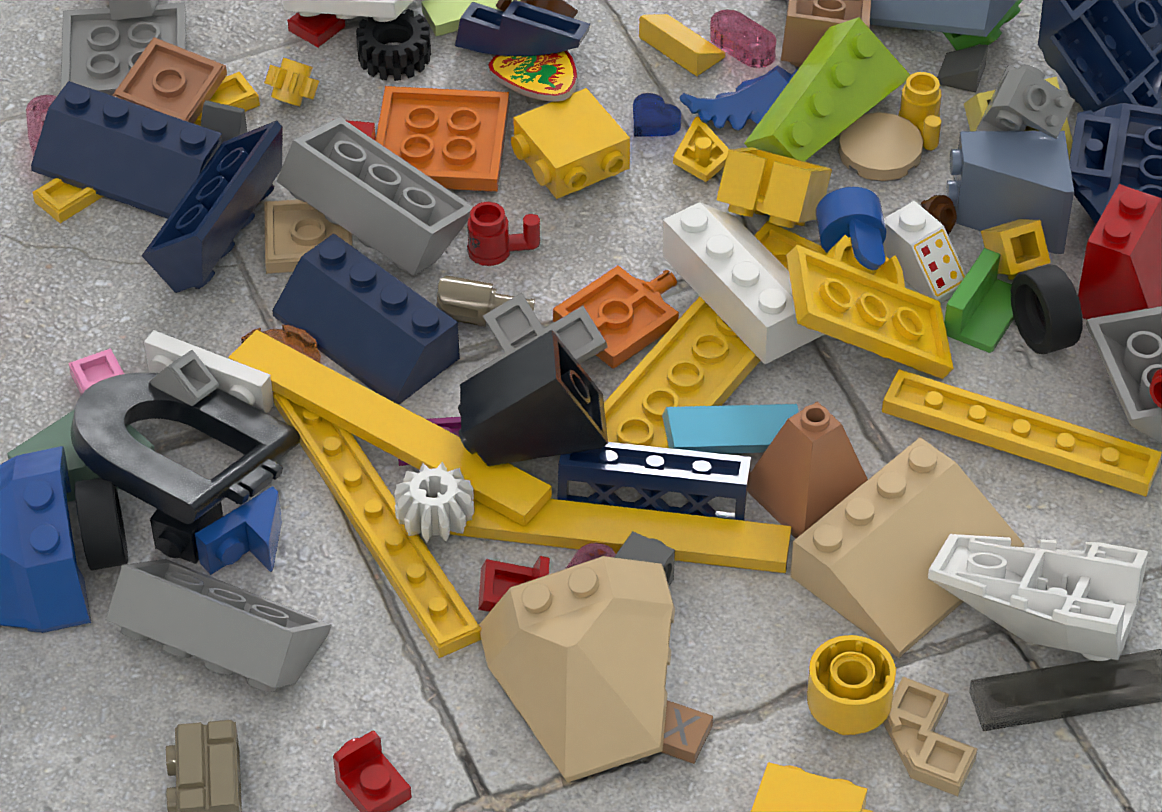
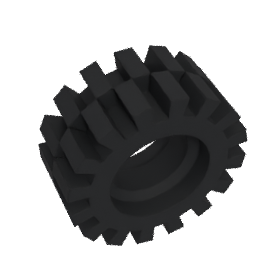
[356,9,431,81]

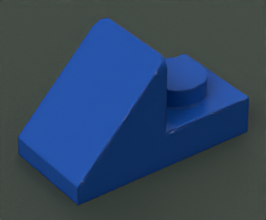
[195,486,282,575]

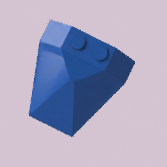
[0,446,91,633]

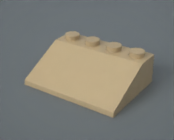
[791,437,1024,658]

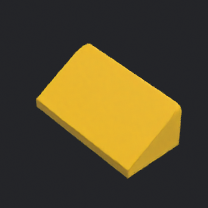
[639,14,726,76]

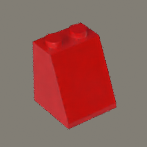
[1078,184,1162,320]

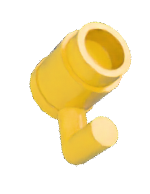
[898,72,942,151]

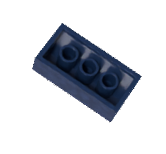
[31,81,222,219]
[142,120,283,293]
[272,234,460,405]

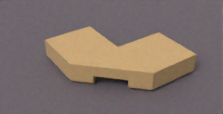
[883,677,978,796]

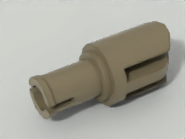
[436,276,535,327]

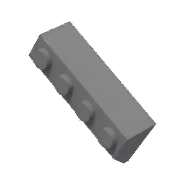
[276,117,473,275]
[105,559,332,692]

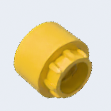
[807,635,896,735]

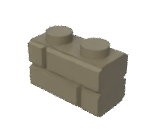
[166,720,242,812]

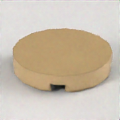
[838,112,923,181]

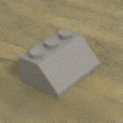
[1086,306,1162,444]

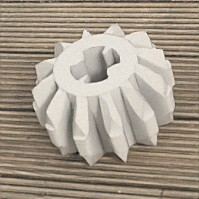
[394,462,474,543]

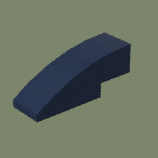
[455,0,590,56]

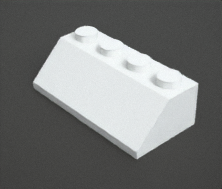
[663,202,825,364]

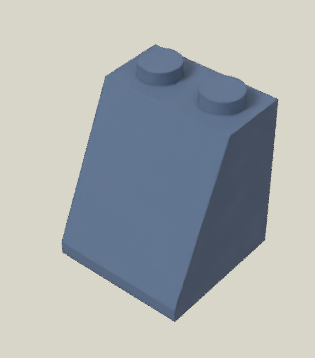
[946,131,1074,254]

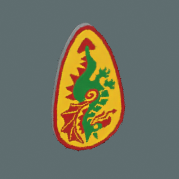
[488,50,578,104]

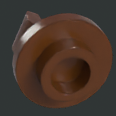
[921,195,957,235]

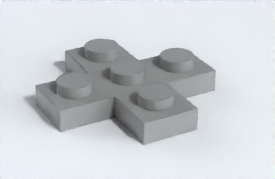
[466,292,608,379]

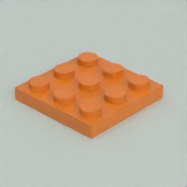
[375,86,510,192]

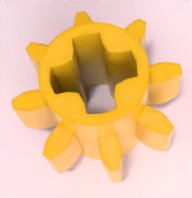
[264,57,319,107]

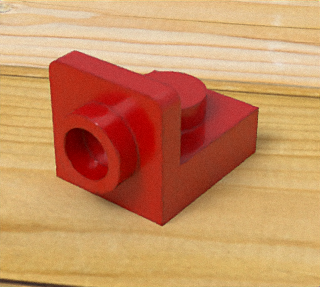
[333,730,412,812]

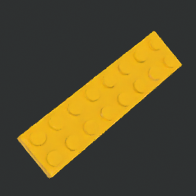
[604,221,827,448]

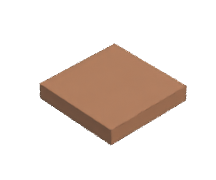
[112,37,227,124]

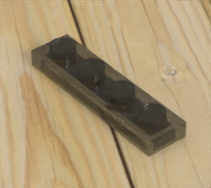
[969,649,1162,732]

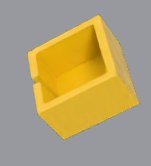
[716,147,832,228]

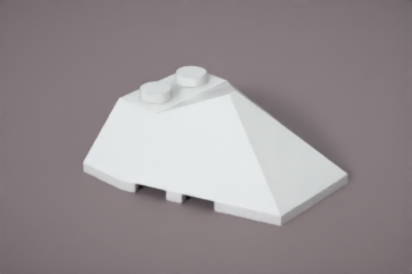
[928,534,1148,661]

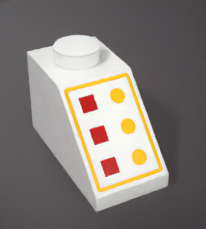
[883,201,966,303]

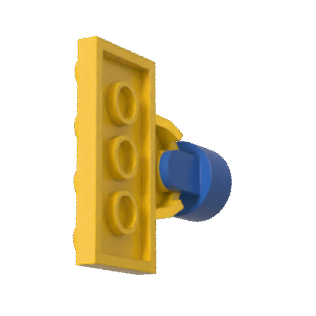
[786,187,954,379]

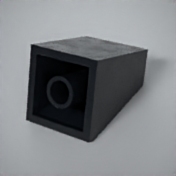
[458,330,608,466]

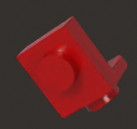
[478,556,550,612]

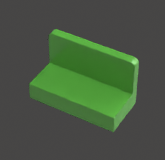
[944,248,1014,353]

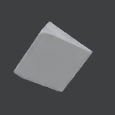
[149,350,220,406]

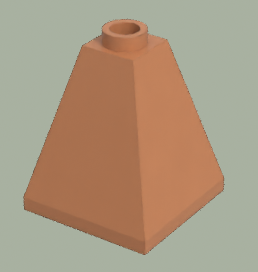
[747,401,868,539]

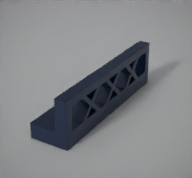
[557,442,751,521]

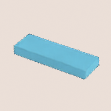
[662,404,799,454]

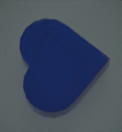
[633,93,682,137]

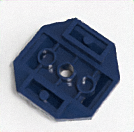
[1069,103,1162,226]

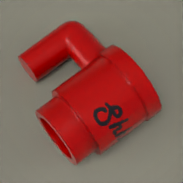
[467,202,541,266]

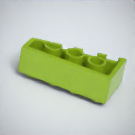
[744,17,910,161]

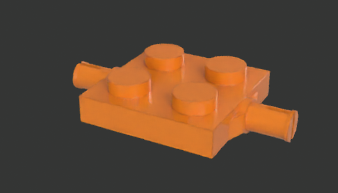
[553,265,679,369]

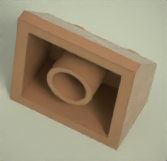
[781,0,871,67]

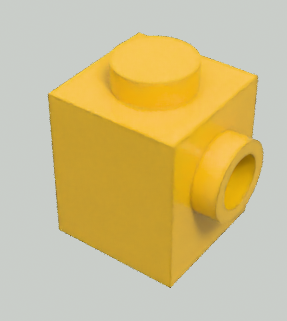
[981,219,1051,280]

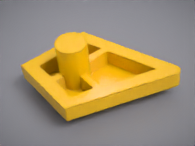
[673,116,729,182]

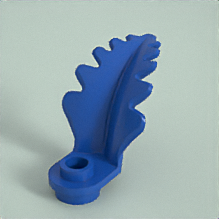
[679,65,798,131]

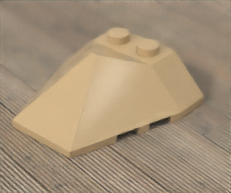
[479,556,675,783]

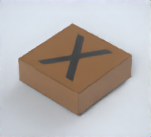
[661,700,713,764]

